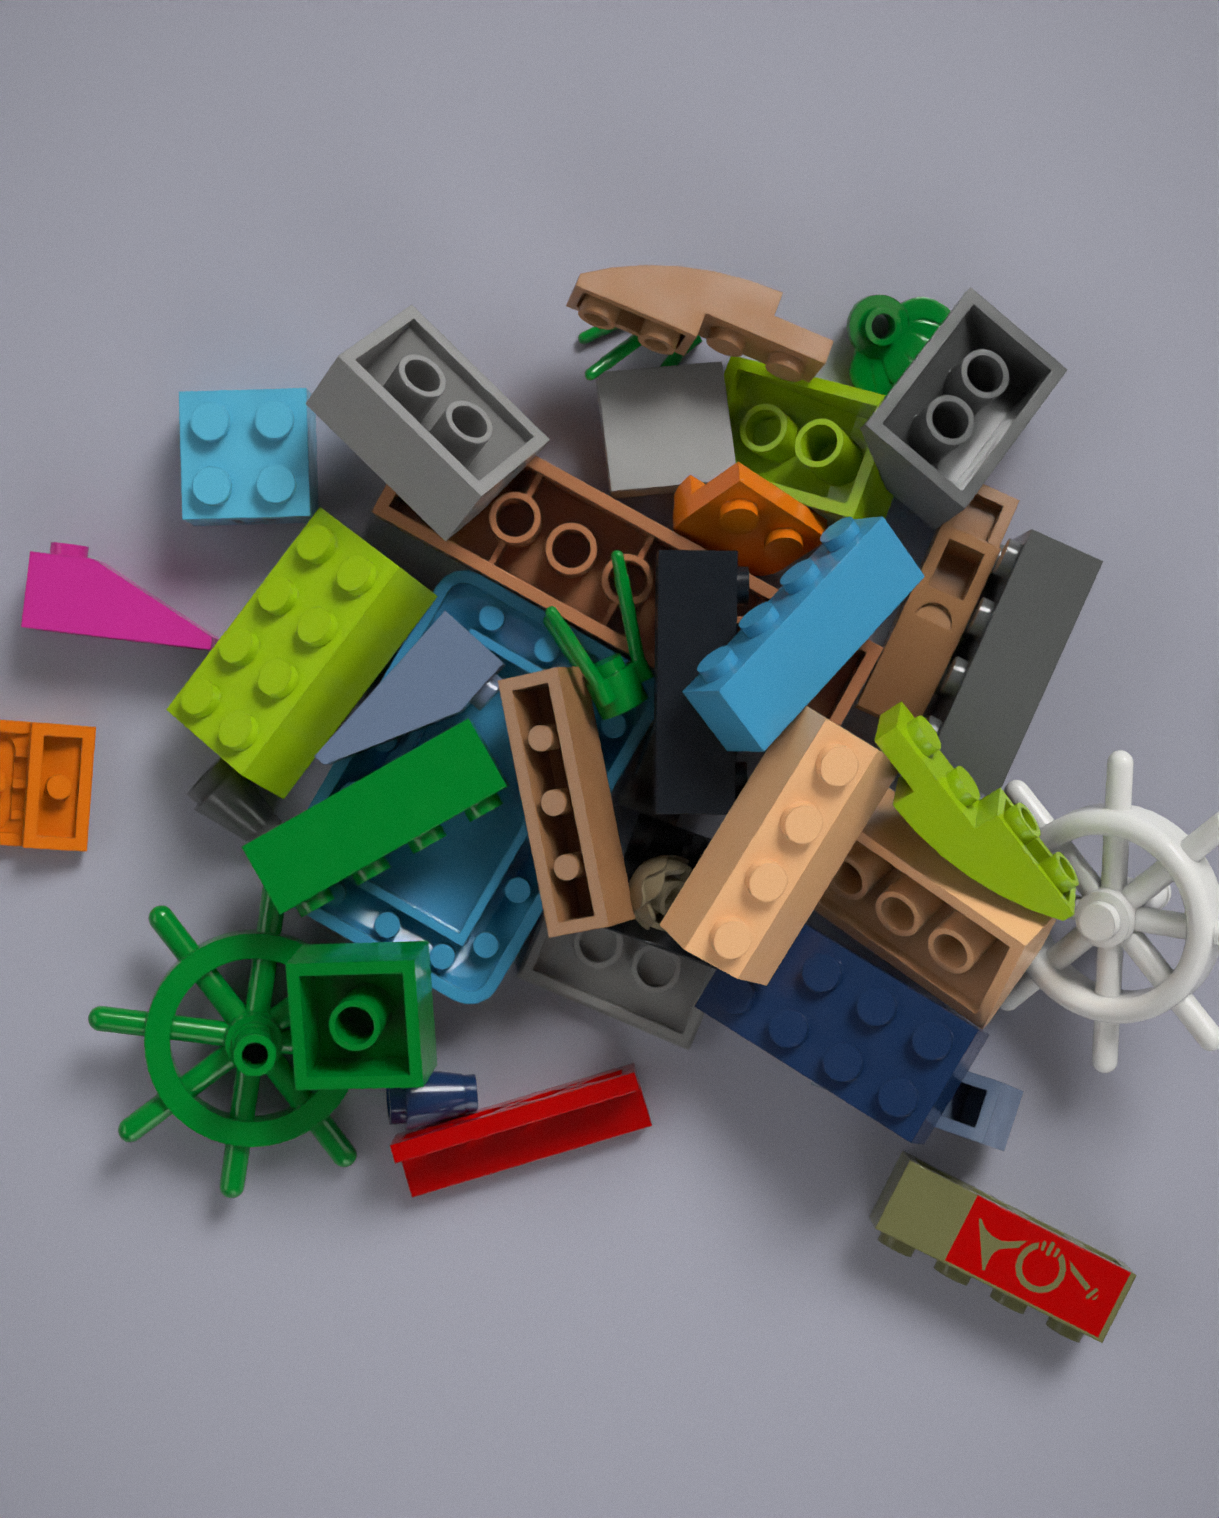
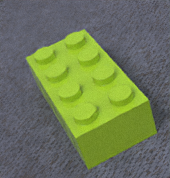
[166,507,438,799]

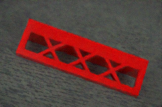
[390,1063,652,1198]

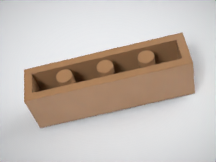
[498,667,636,938]

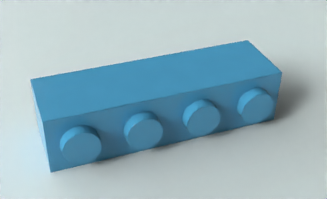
[682,516,925,752]

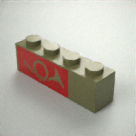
[869,1151,1137,1343]

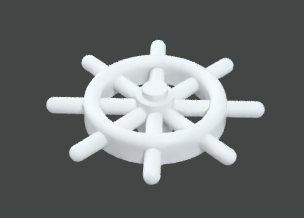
[1000,750,1219,1073]

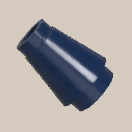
[386,1071,478,1130]

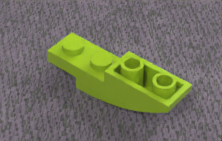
[874,701,1079,921]

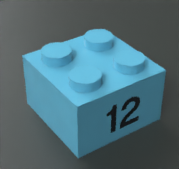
[179,388,319,526]

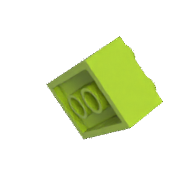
[724,356,894,526]

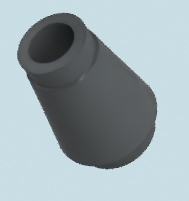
[187,757,282,842]

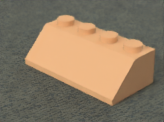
[660,706,898,986]
[814,788,1057,1030]

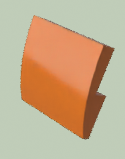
[0,719,96,852]

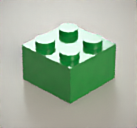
[285,941,437,1090]

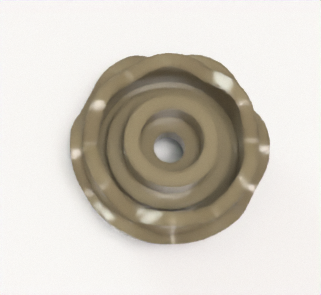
[629,854,693,931]

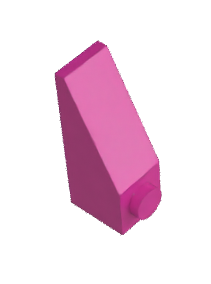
[21,542,220,651]

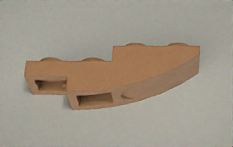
[566,265,834,383]
[855,484,1020,719]

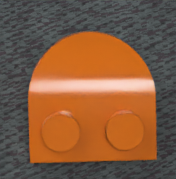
[672,462,827,576]

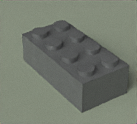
[923,529,1103,798]

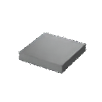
[596,361,736,499]

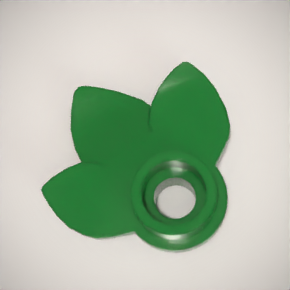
[846,295,950,395]

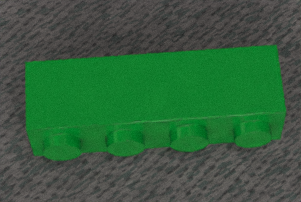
[242,718,510,918]

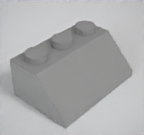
[306,305,550,541]

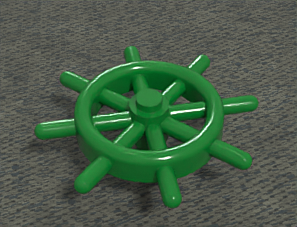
[88,886,357,1198]

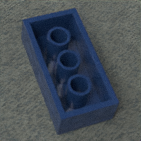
[694,923,989,1145]

